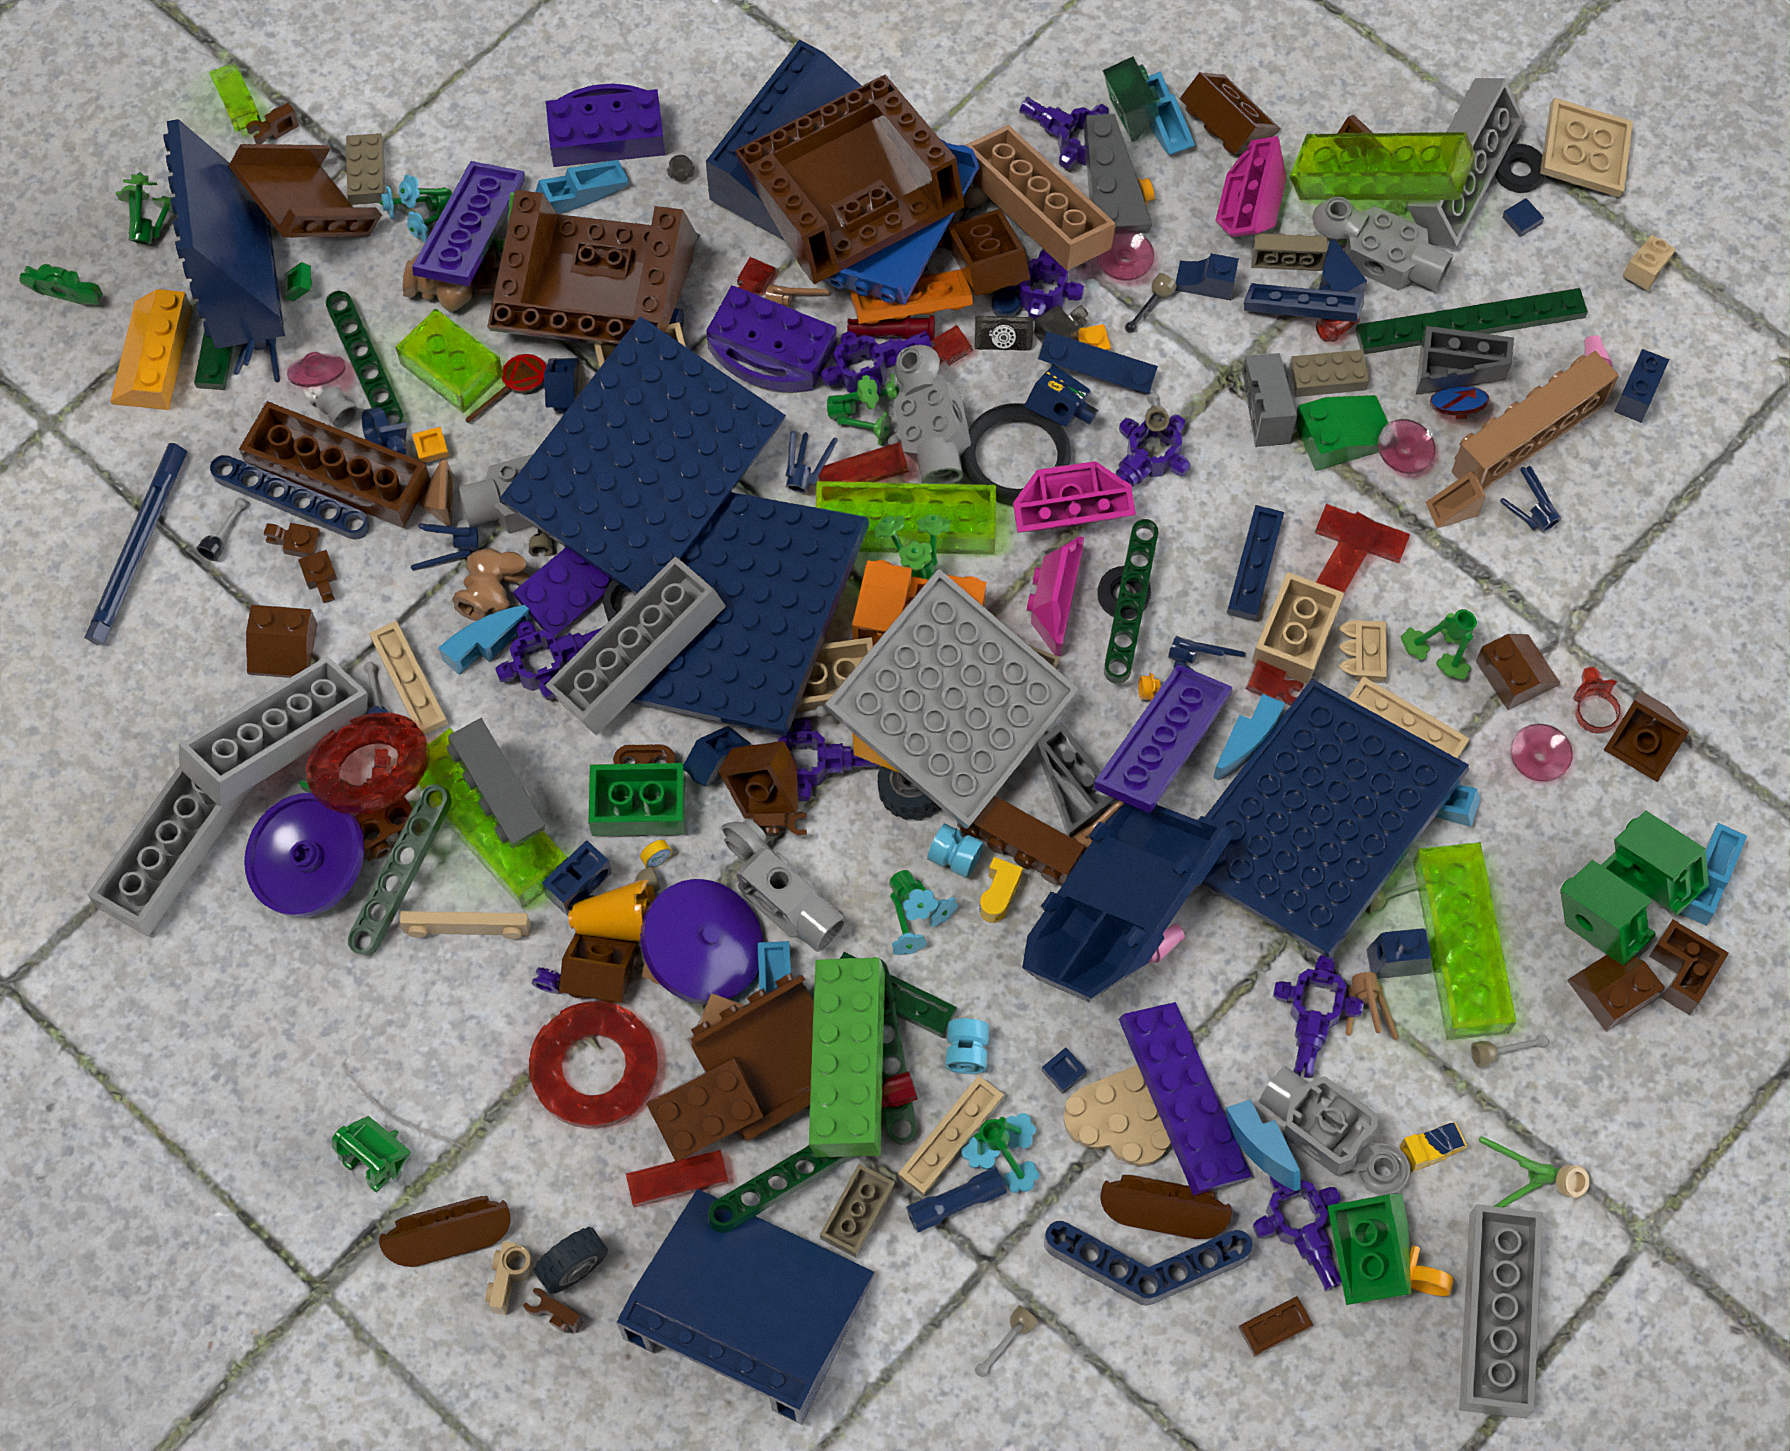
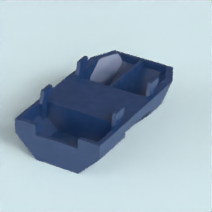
[1022,803,1233,1002]

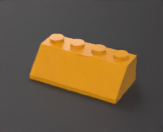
[110,289,192,410]

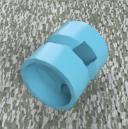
[927,823,984,878]
[945,1018,989,1074]

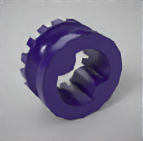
[531,967,561,994]

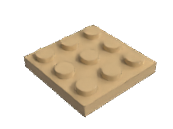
[1540,97,1633,197]

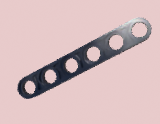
[210,455,369,540]

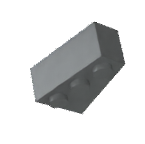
[1036,723,1118,838]

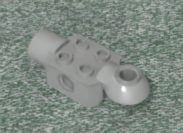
[1312,197,1453,291]
[894,345,971,488]
[458,454,534,533]
[722,818,846,952]
[1259,1066,1410,1195]

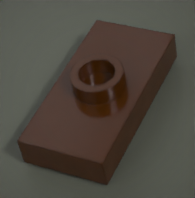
[1238,1296,1314,1357]

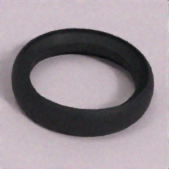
[962,403,1071,505]

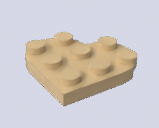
[1063,1065,1170,1167]

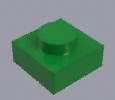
[284,262,312,302]

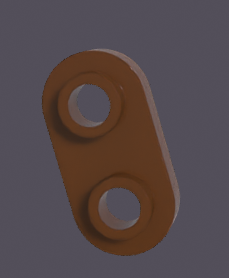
[613,744,676,764]

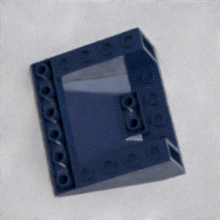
[706,39,862,240]
[163,119,285,349]
[616,1189,875,1425]

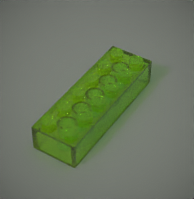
[1289,132,1475,200]
[816,481,996,555]
[401,727,568,909]
[1413,842,1517,1040]

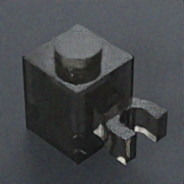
[1034,305,1088,343]

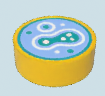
[640,840,672,868]

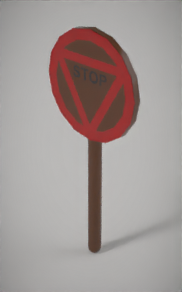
[465,354,546,423]

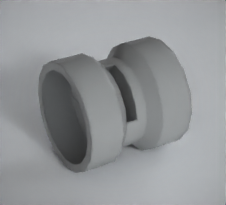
[316,386,358,428]

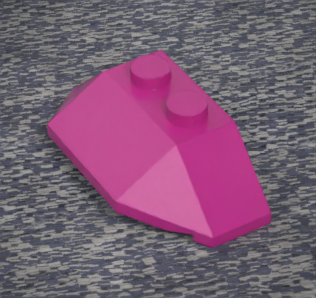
[1215,136,1286,237]
[1013,461,1136,533]
[1026,536,1085,656]

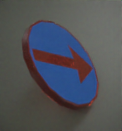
[1430,386,1489,420]

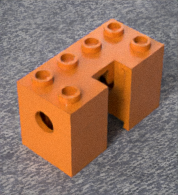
[852,560,987,646]

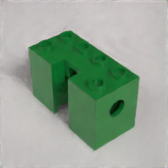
[1560,810,1709,966]

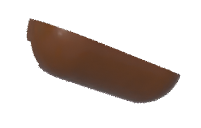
[1100,1175,1232,1239]
[379,1196,511,1267]

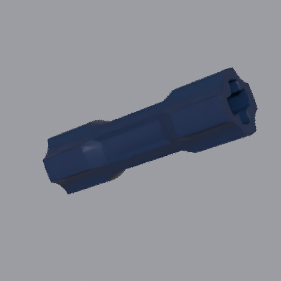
[906,1167,1007,1233]

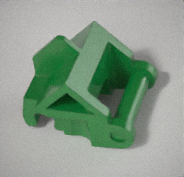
[332,1116,411,1193]

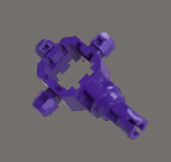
[1019,97,1109,169]
[1005,249,1085,322]
[820,331,932,396]
[1116,414,1191,487]
[495,621,604,700]
[778,717,879,801]
[1273,955,1364,1078]
[1252,1176,1342,1292]

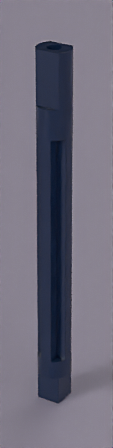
[84,443,187,645]

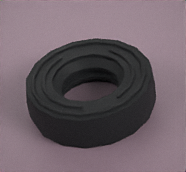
[1495,144,1544,193]
[1097,566,1151,619]

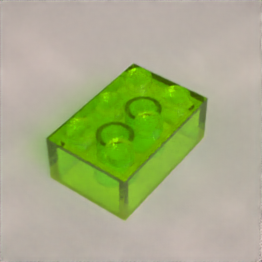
[395,308,504,414]

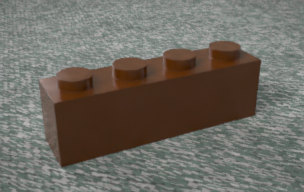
[957,795,1085,885]

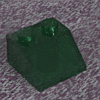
[1102,56,1161,142]

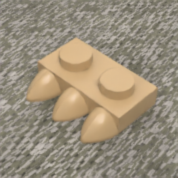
[1339,620,1387,682]

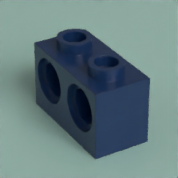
[1614,349,1670,423]
[542,840,612,916]

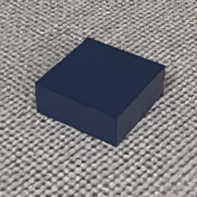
[1502,198,1544,237]
[1041,1047,1087,1094]

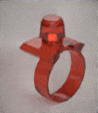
[1573,667,1621,734]

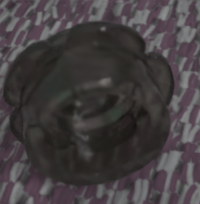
[667,155,695,182]

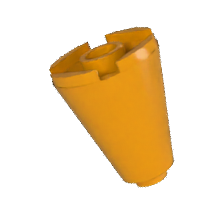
[568,879,656,942]

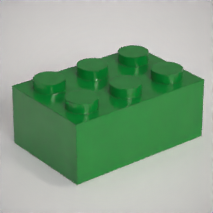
[588,763,686,836]

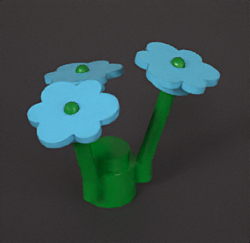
[889,870,958,955]

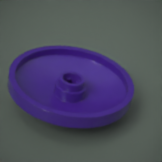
[244,793,364,917]
[640,879,763,1005]

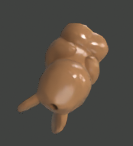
[402,253,476,311]
[452,548,529,621]

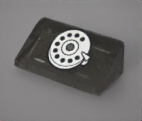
[974,316,1033,351]

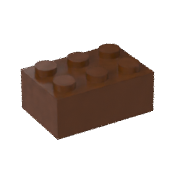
[947,209,1030,296]
[646,1056,765,1162]

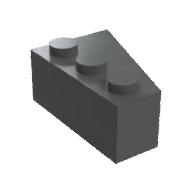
[1416,326,1514,394]
[1242,353,1297,447]

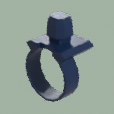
[362,407,407,455]

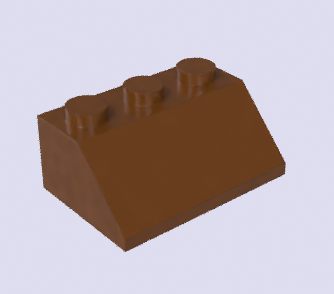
[1179,72,1281,155]

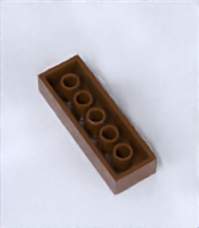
[239,401,430,528]

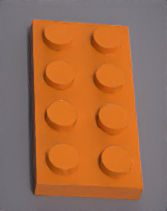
[849,269,973,324]

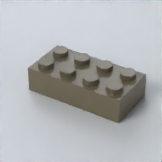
[346,133,385,205]
[1251,233,1327,271]
[1289,350,1369,397]
[820,1164,895,1258]

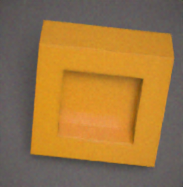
[1075,324,1111,351]
[412,426,449,463]

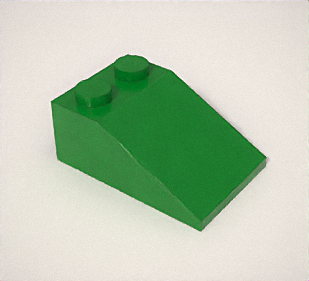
[1296,395,1398,471]
[1328,1194,1411,1305]

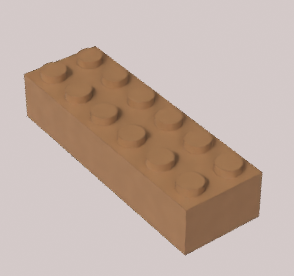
[965,125,1116,271]
[1451,350,1619,491]

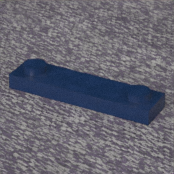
[1244,283,1364,322]
[1037,331,1158,394]
[1227,505,1284,621]

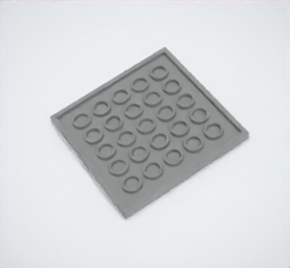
[823,569,1079,829]

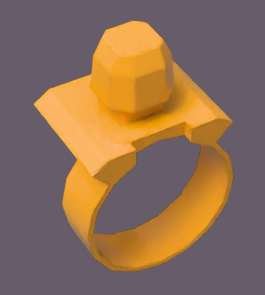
[1410,1246,1455,1296]

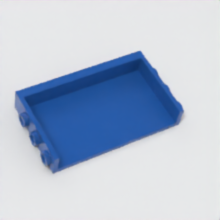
[822,139,980,305]

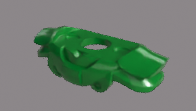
[19,264,103,305]

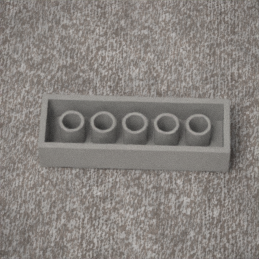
[1407,78,1524,246]
[545,556,726,735]
[179,656,368,807]
[88,767,254,937]
[1459,1204,1543,1419]

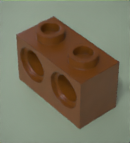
[354,790,423,861]

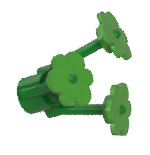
[827,373,900,446]

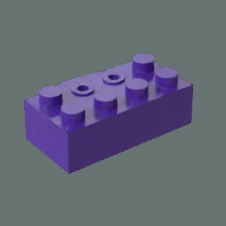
[545,83,665,167]
[706,285,837,392]

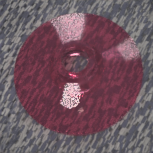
[1097,230,1154,281]
[287,352,346,387]
[1378,419,1436,474]
[1510,724,1573,782]

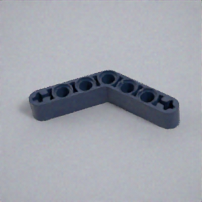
[1044,1221,1253,1306]

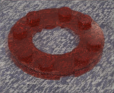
[306,712,430,814]
[529,1001,658,1129]

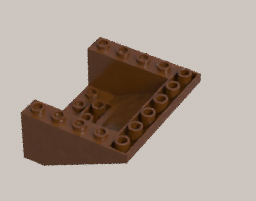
[735,74,965,285]
[487,190,697,347]

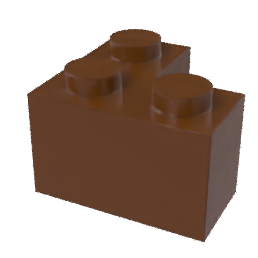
[1649,919,1729,1015]

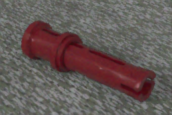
[847,315,935,341]

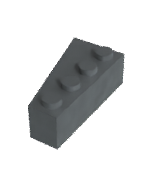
[1083,114,1152,235]
[446,717,545,849]

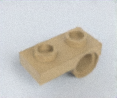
[1623,235,1676,291]
[485,1241,534,1315]

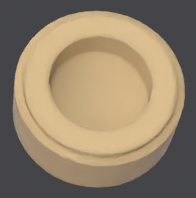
[1556,1164,1589,1198]

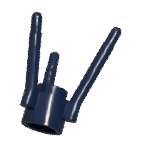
[233,338,280,382]
[785,431,838,493]
[1500,466,1561,532]
[410,523,478,571]
[1168,636,1245,671]

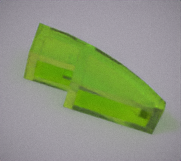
[209,62,261,132]

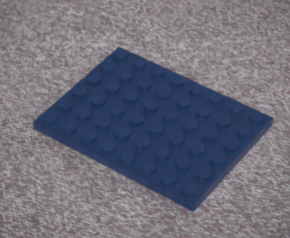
[499,316,786,596]
[630,492,870,736]
[1202,679,1469,959]

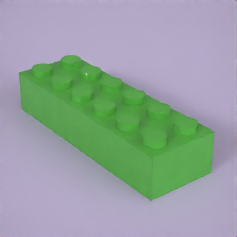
[809,957,885,1157]

